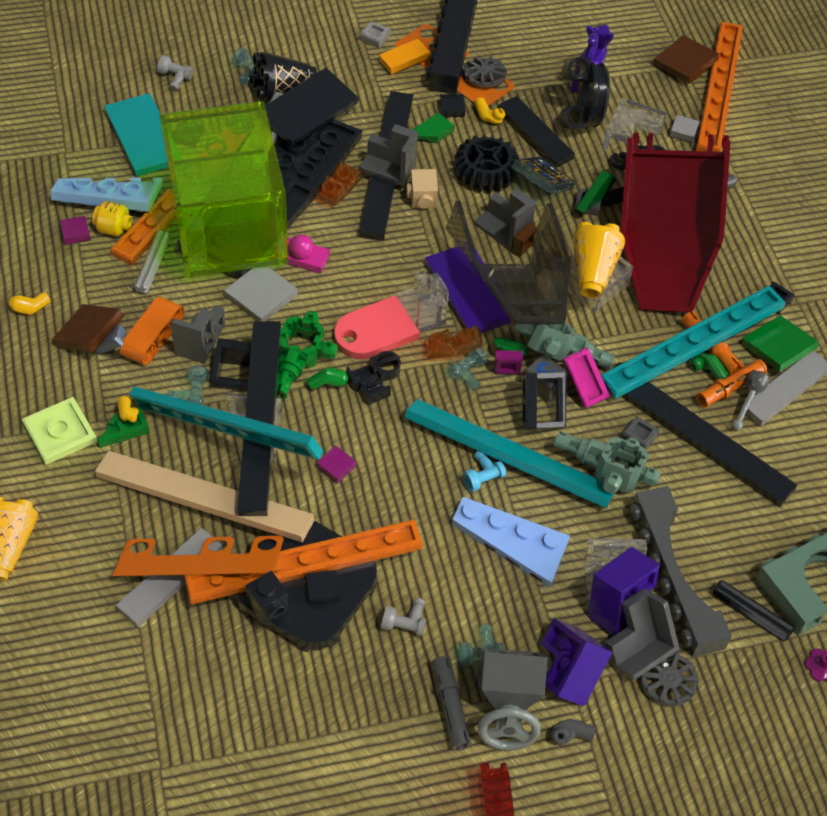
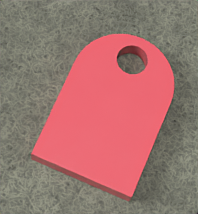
[335,295,420,359]

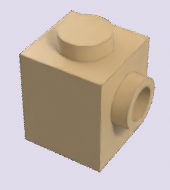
[406,169,438,209]

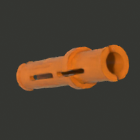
[681,311,744,375]
[696,359,767,408]

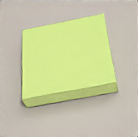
[22,397,97,465]

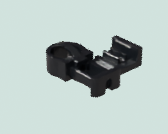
[346,351,401,404]

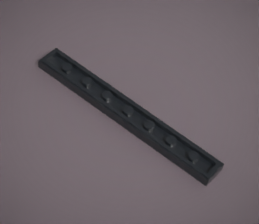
[359,91,414,240]
[237,321,281,516]
[614,362,798,507]

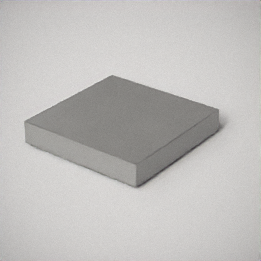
[224,262,298,321]

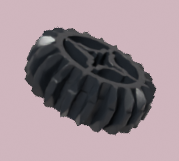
[454,134,520,193]

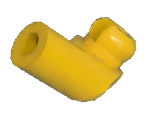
[474,98,505,125]
[9,292,51,315]
[117,395,139,423]

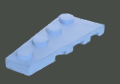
[50,177,163,212]
[452,497,570,588]

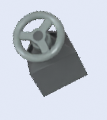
[476,647,548,751]

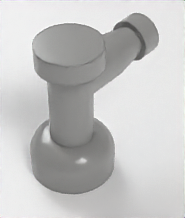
[157,55,194,92]
[380,598,426,637]

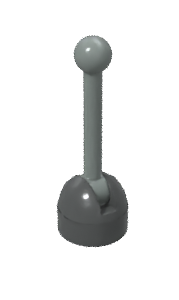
[732,370,770,430]

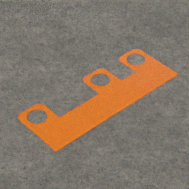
[393,24,515,106]
[112,536,284,576]

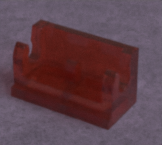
[477,762,515,816]

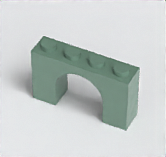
[755,533,827,636]

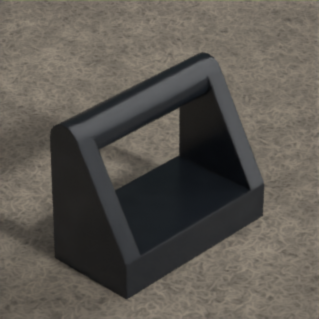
[211,338,252,391]
[522,372,567,429]

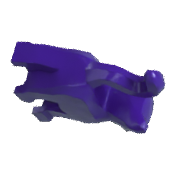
[571,24,614,93]

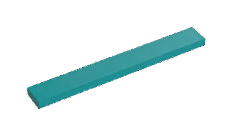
[601,285,786,399]
[129,386,323,460]
[405,399,616,508]

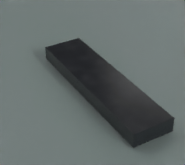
[498,96,575,168]

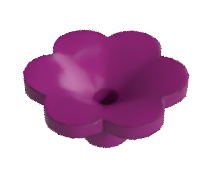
[805,648,827,682]

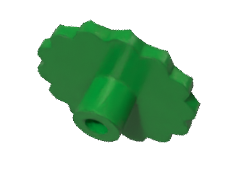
[493,337,529,355]

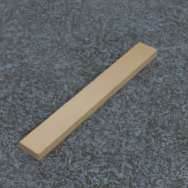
[95,451,315,543]

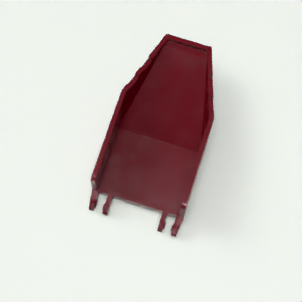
[620,132,731,313]

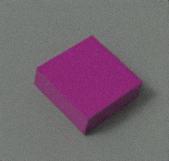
[60,216,91,245]
[493,350,523,375]
[317,446,356,484]

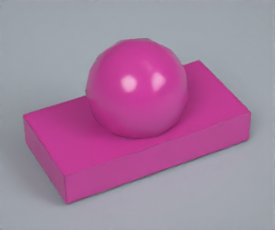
[273,234,330,273]
[562,347,610,408]

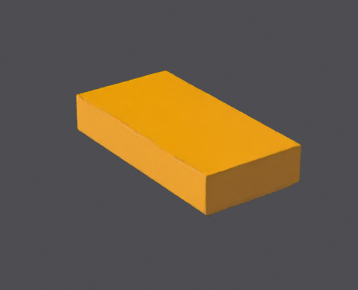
[379,39,430,74]

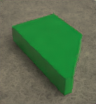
[412,113,455,143]
[577,170,618,214]
[98,406,150,448]

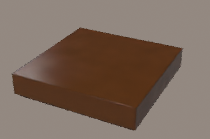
[654,35,719,84]
[51,304,124,353]

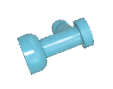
[463,451,506,493]

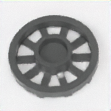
[640,653,699,707]

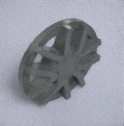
[463,56,507,87]

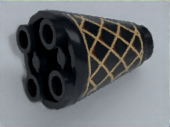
[249,52,317,100]

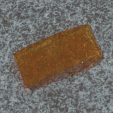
[315,162,362,206]
[425,325,483,358]

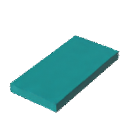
[104,93,183,177]

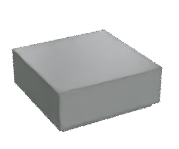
[359,21,391,48]
[670,115,700,143]

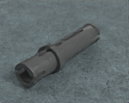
[431,656,472,751]

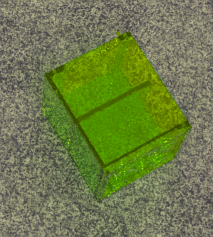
[159,101,289,278]

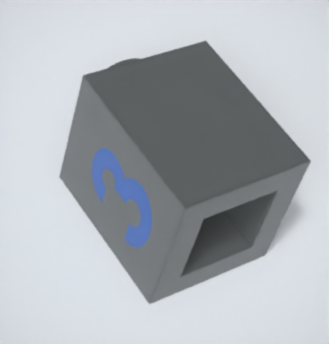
[526,354,568,403]

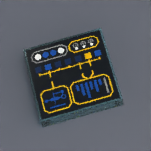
[512,157,576,193]

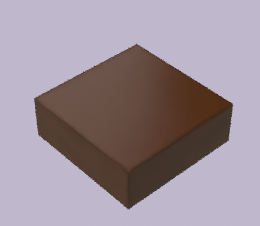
[512,222,536,257]

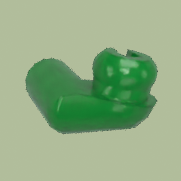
[690,353,729,379]
[307,367,348,390]

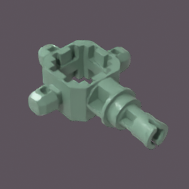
[515,313,615,370]
[553,430,661,493]

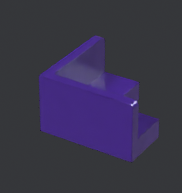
[588,547,660,636]
[540,618,613,706]

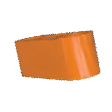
[120,296,184,366]

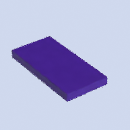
[425,242,517,337]

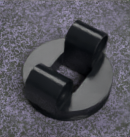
[559,57,610,130]

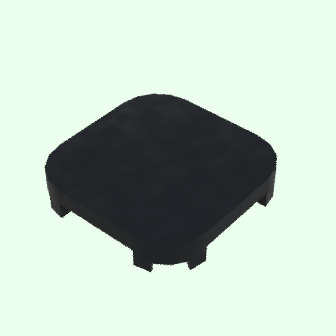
[235,521,377,653]

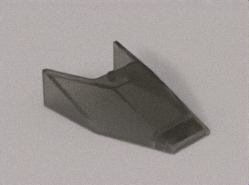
[446,201,571,324]

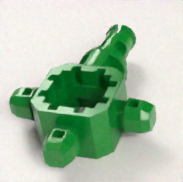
[276,311,338,400]

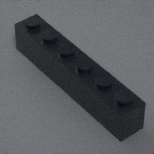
[426,0,478,94]

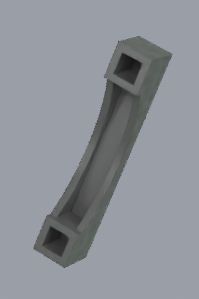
[630,486,732,657]

